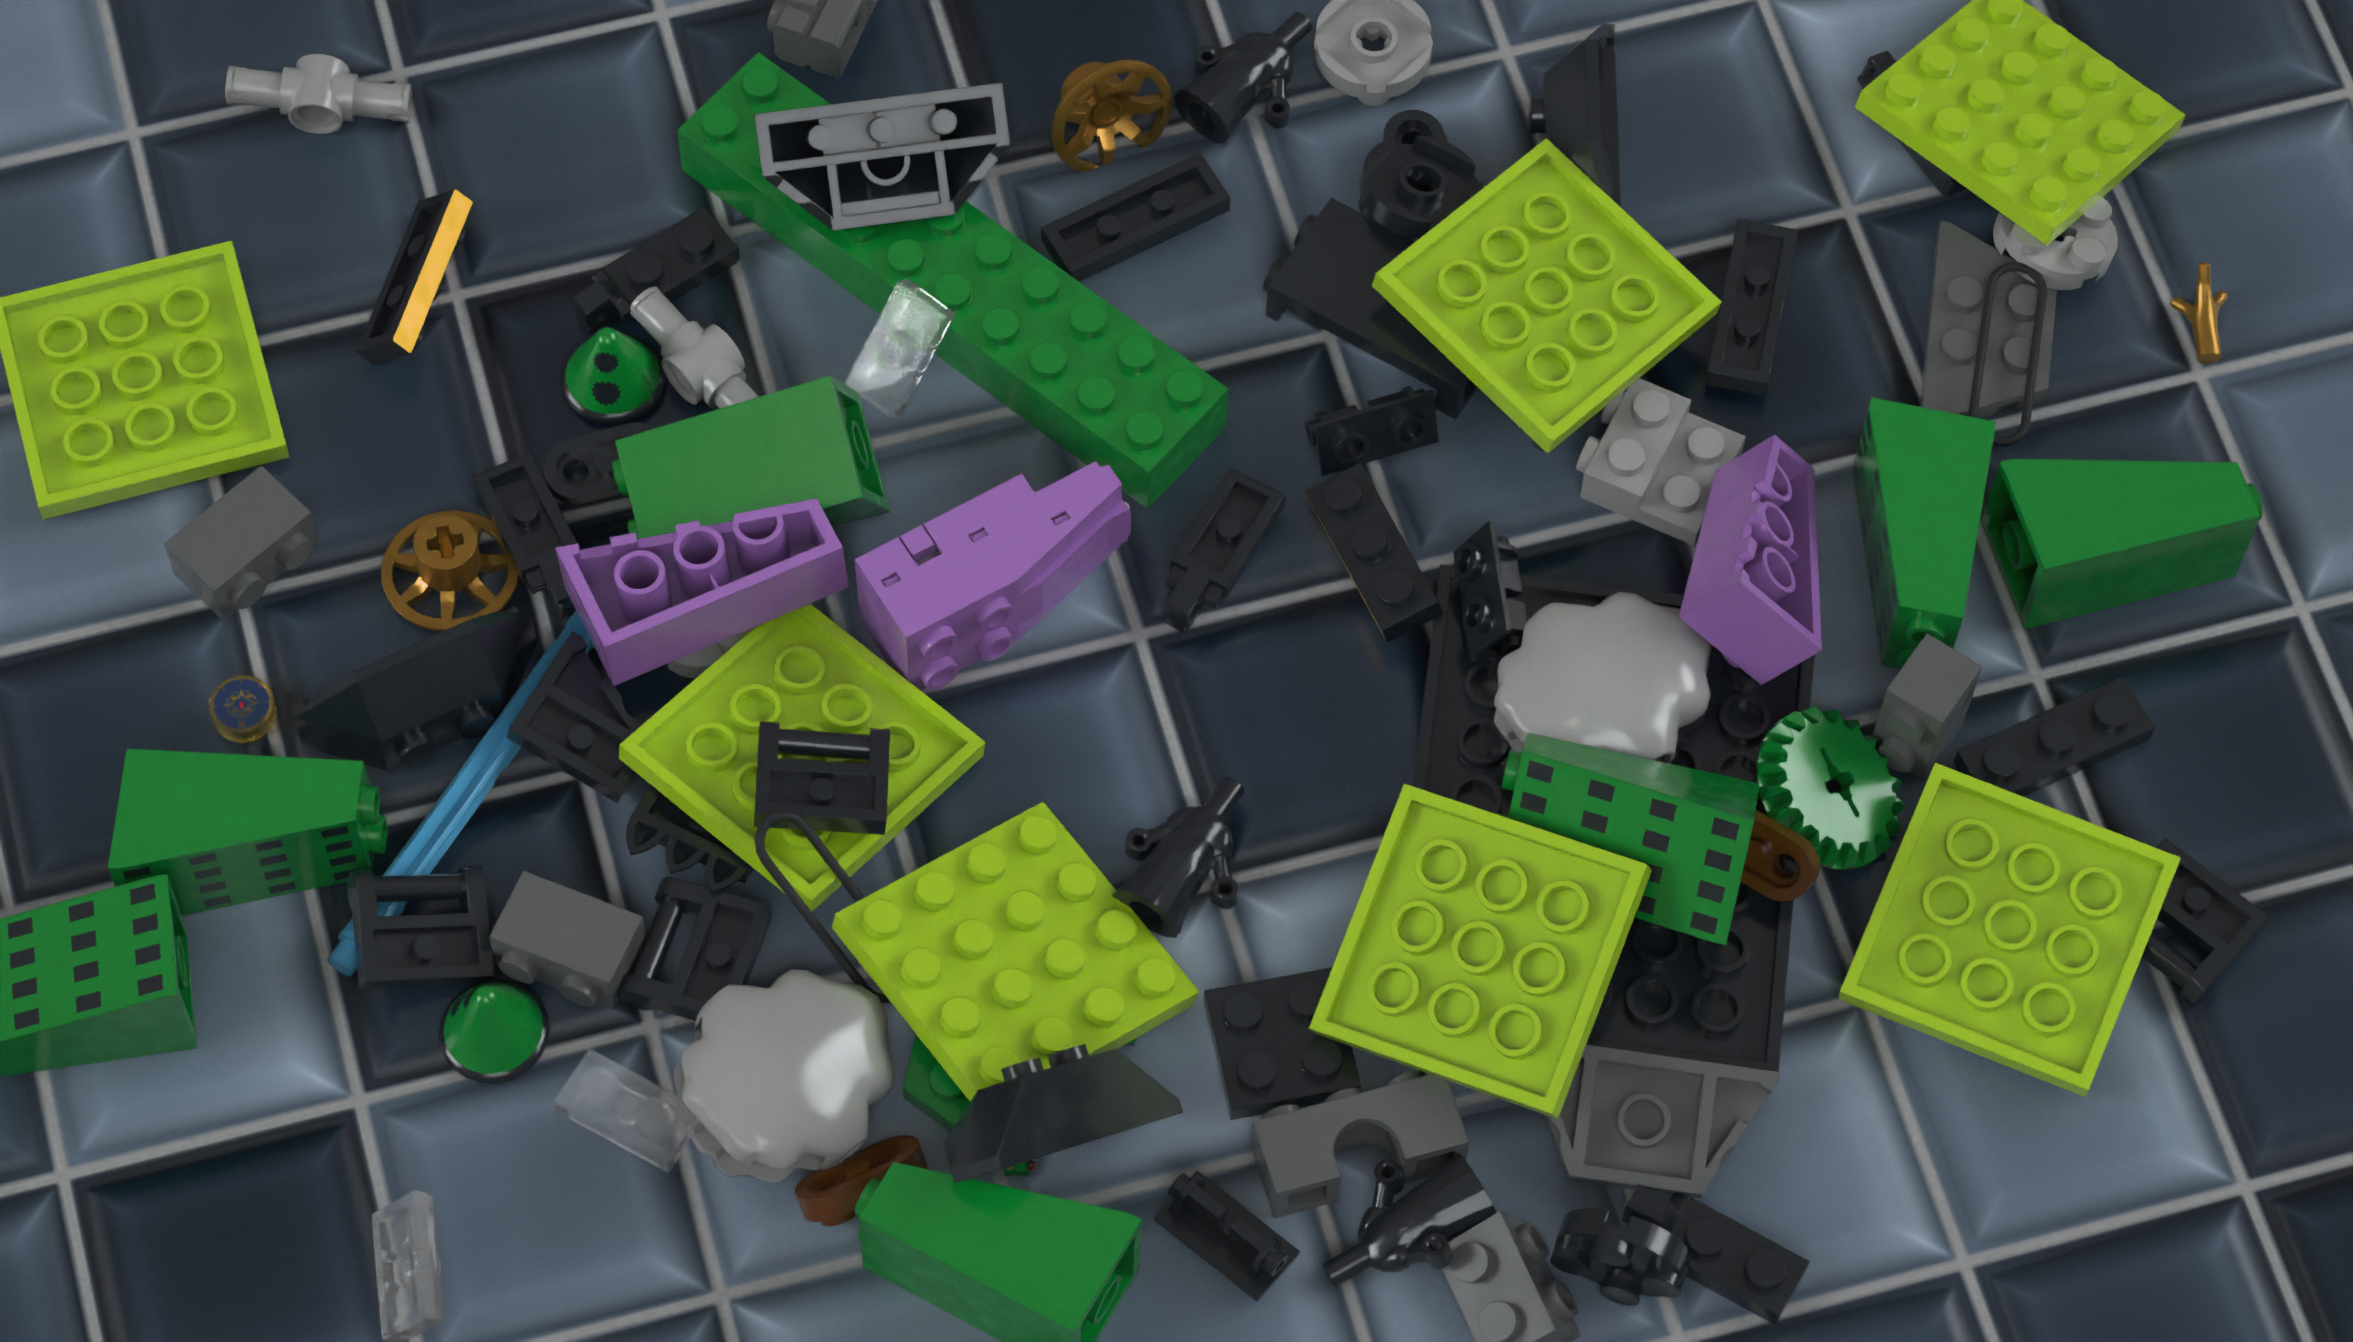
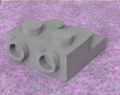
[1576,378,1746,546]

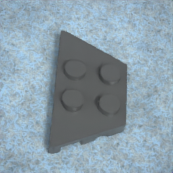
[1920,220,2057,419]
[1545,1045,1780,1198]

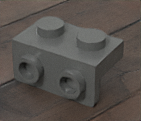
[1442,1211,1581,1342]

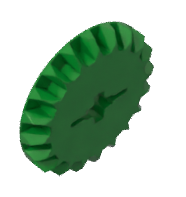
[1757,706,1905,870]

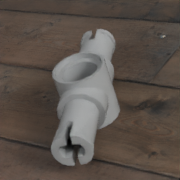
[225,54,412,134]
[630,286,759,409]

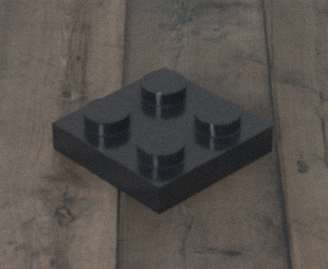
[1204,967,1361,1120]

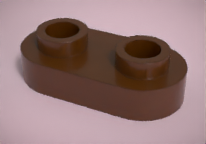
[1740,810,1820,901]
[795,1135,928,1226]

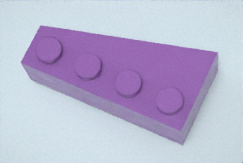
[1679,435,1822,685]
[555,498,849,686]

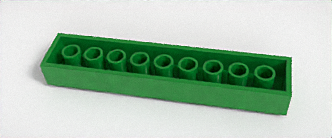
[677,52,1229,509]

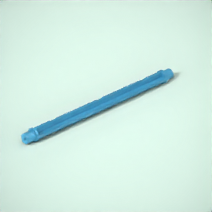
[327,610,594,976]

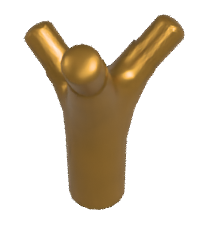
[2170,262,2228,364]

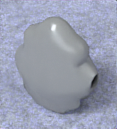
[1494,592,1712,764]
[674,969,894,1183]

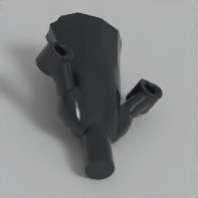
[1173,12,1312,143]
[1112,777,1245,938]
[1322,1153,1497,1287]

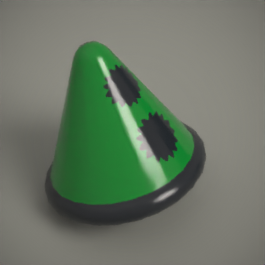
[561,327,666,424]
[438,979,550,1084]

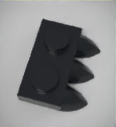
[626,785,754,893]

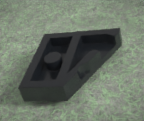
[506,631,641,804]

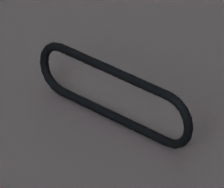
[1968,263,2047,446]
[755,811,891,1004]

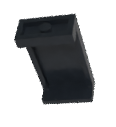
[1263,197,1478,420]

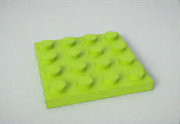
[1855,0,2186,246]
[1372,138,1722,454]
[0,240,289,520]
[619,604,986,912]
[1838,763,2181,1098]
[1309,784,1652,1119]
[831,802,1199,1102]

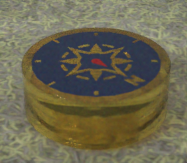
[209,675,277,743]

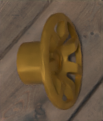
[1051,60,1172,172]
[381,510,519,632]

